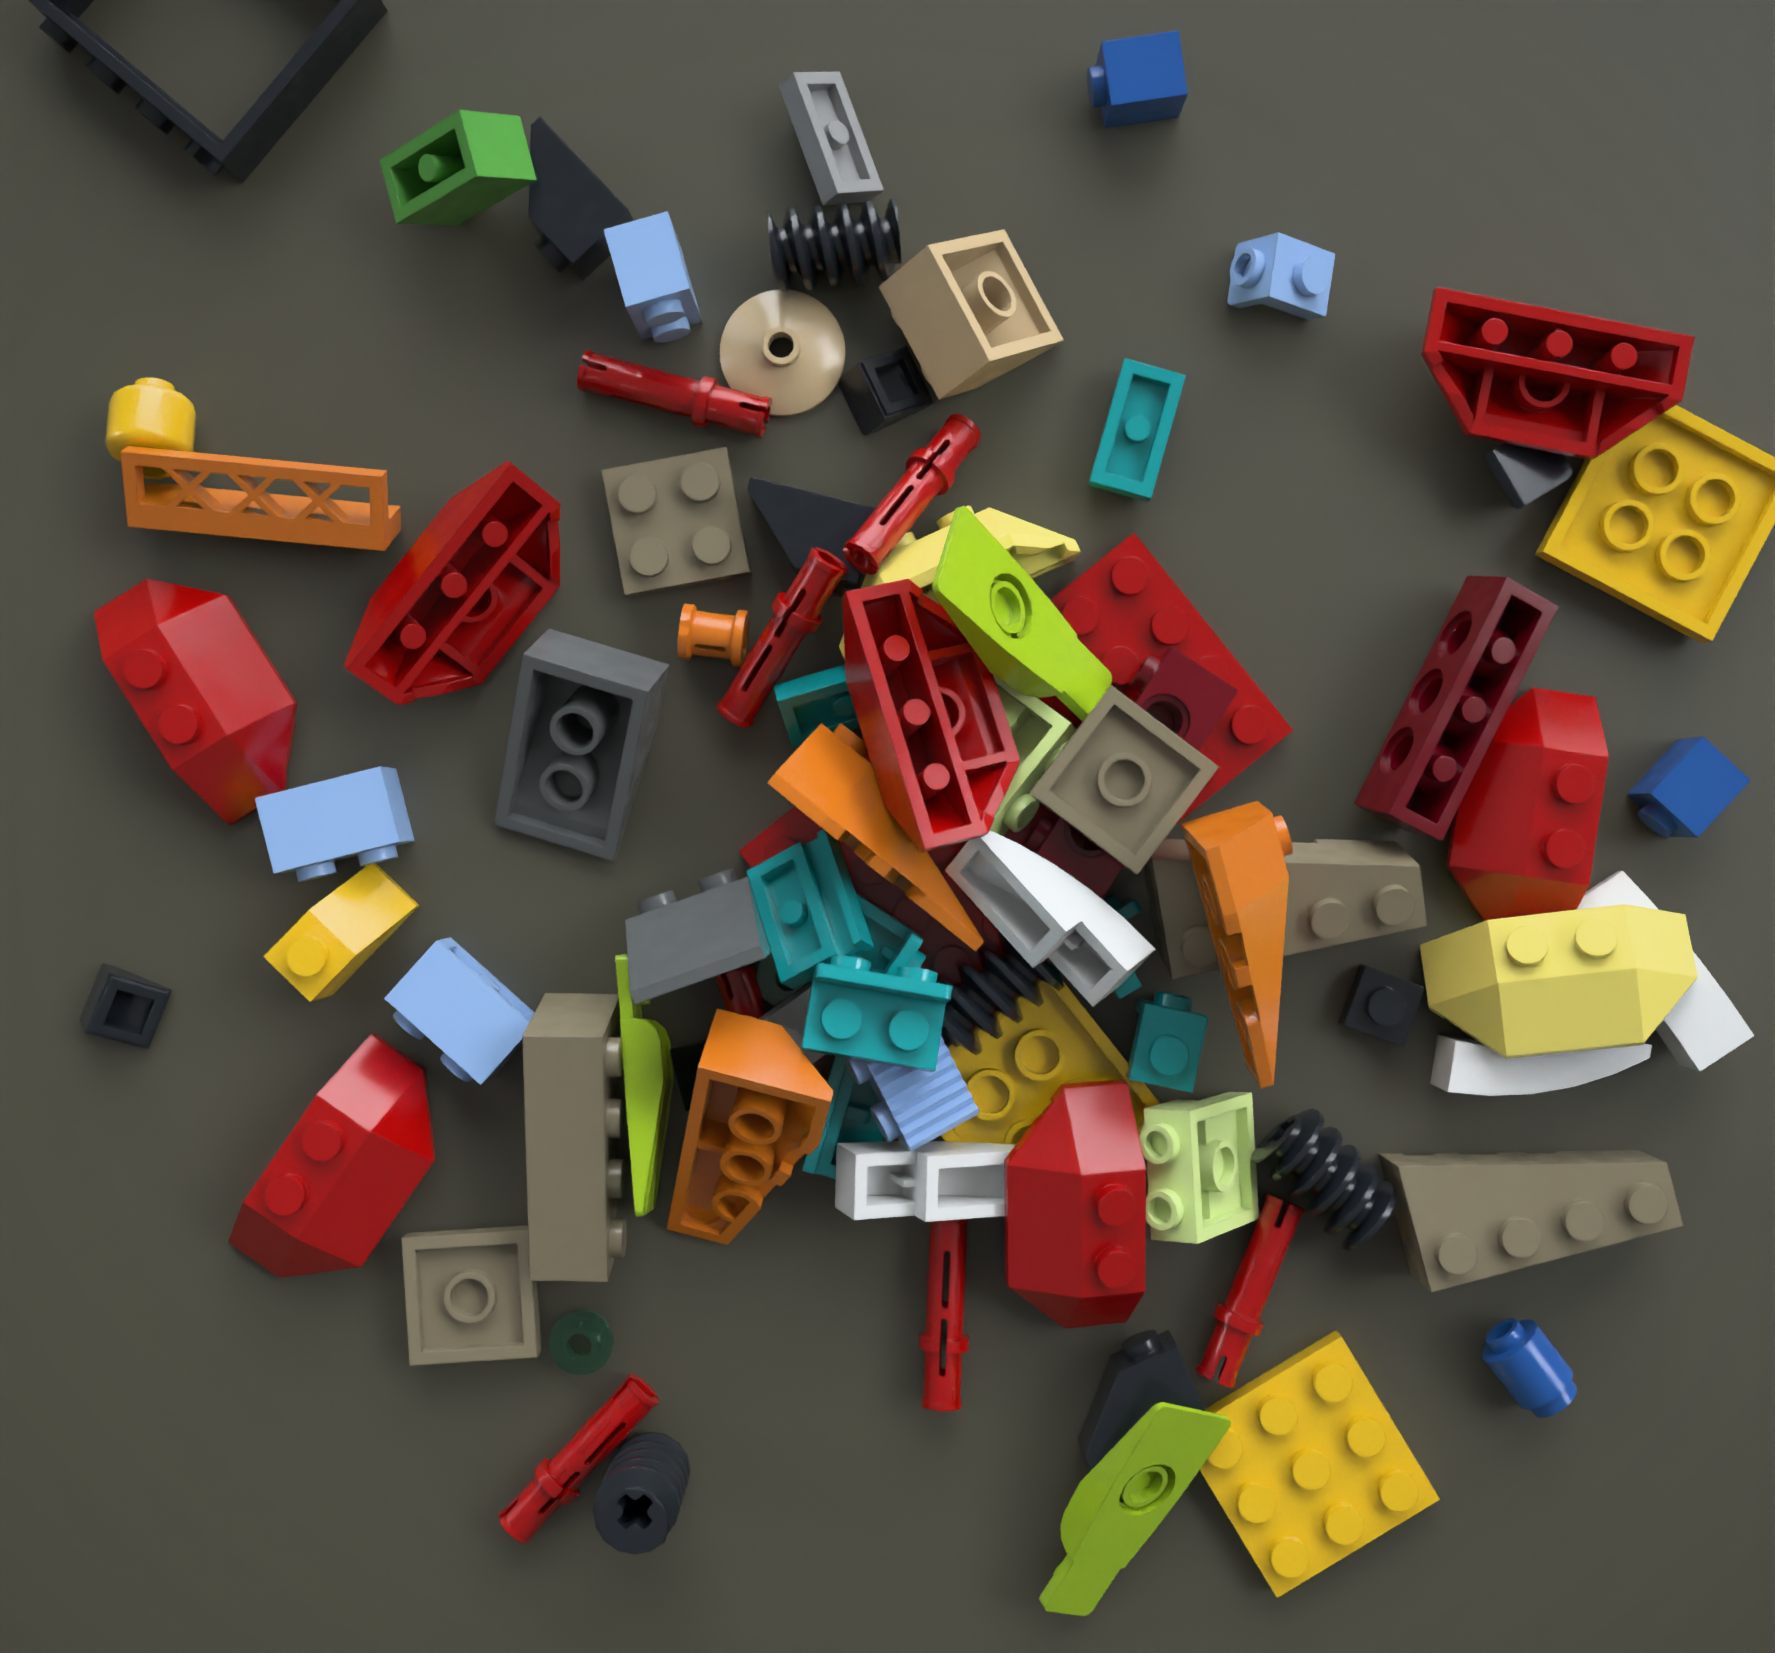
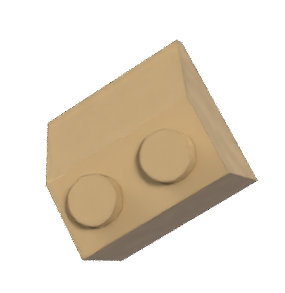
[879,229,1064,400]

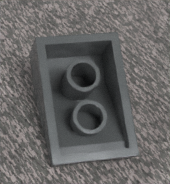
[494,628,670,861]
[625,868,771,1005]

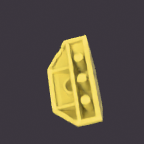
[839,506,1080,661]
[1419,904,1698,1059]

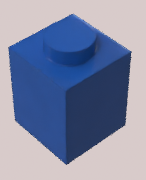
[1087,30,1188,128]
[1627,736,1751,838]

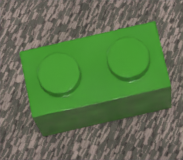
[379,110,537,226]

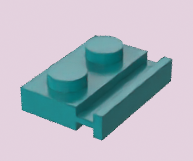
[746,829,874,990]

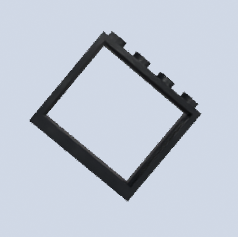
[28,0,388,184]

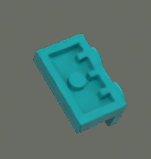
[801,955,953,1072]

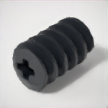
[767,198,901,292]
[936,932,1064,1056]
[1252,1108,1398,1251]
[593,1432,691,1555]

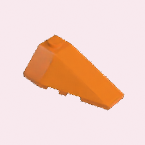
[767,723,984,952]
[1180,801,1293,1089]
[667,1008,834,1245]

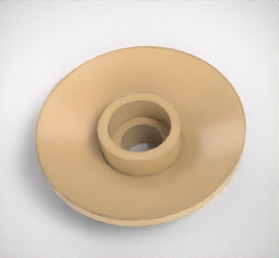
[720,290,846,417]

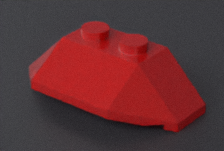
[1421,287,1695,460]
[343,461,560,706]
[94,578,298,825]
[843,579,1020,853]
[1446,687,1609,921]
[228,1033,436,1278]
[1004,1079,1146,1329]

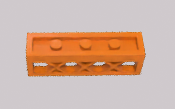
[120,446,401,551]

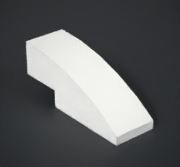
[945,830,1156,1007]
[1577,870,1754,1071]
[1430,1034,1652,1096]
[835,1141,1015,1222]

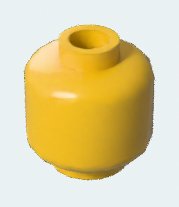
[105,378,196,479]

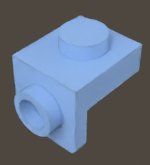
[1227,232,1335,320]

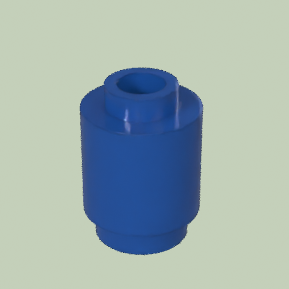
[1482,1318,1577,1418]

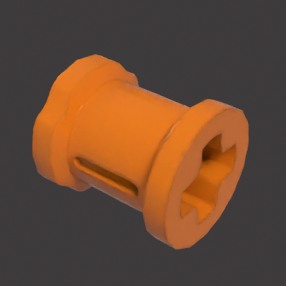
[677,604,750,667]

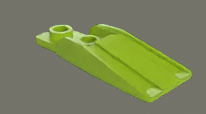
[932,506,1112,722]
[615,954,675,1217]
[1039,1402,1231,1616]

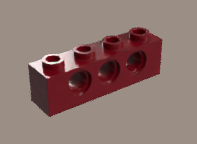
[1354,576,1559,841]
[1023,647,1239,899]

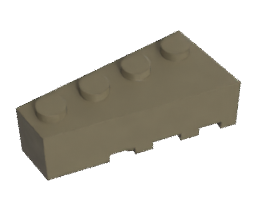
[1143,839,1427,980]
[522,993,627,1282]
[1379,1150,1684,1292]

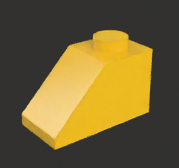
[263,863,419,1002]

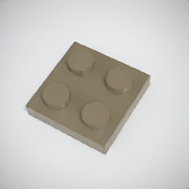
[601,447,751,598]
[1028,685,1219,874]
[401,1225,542,1366]

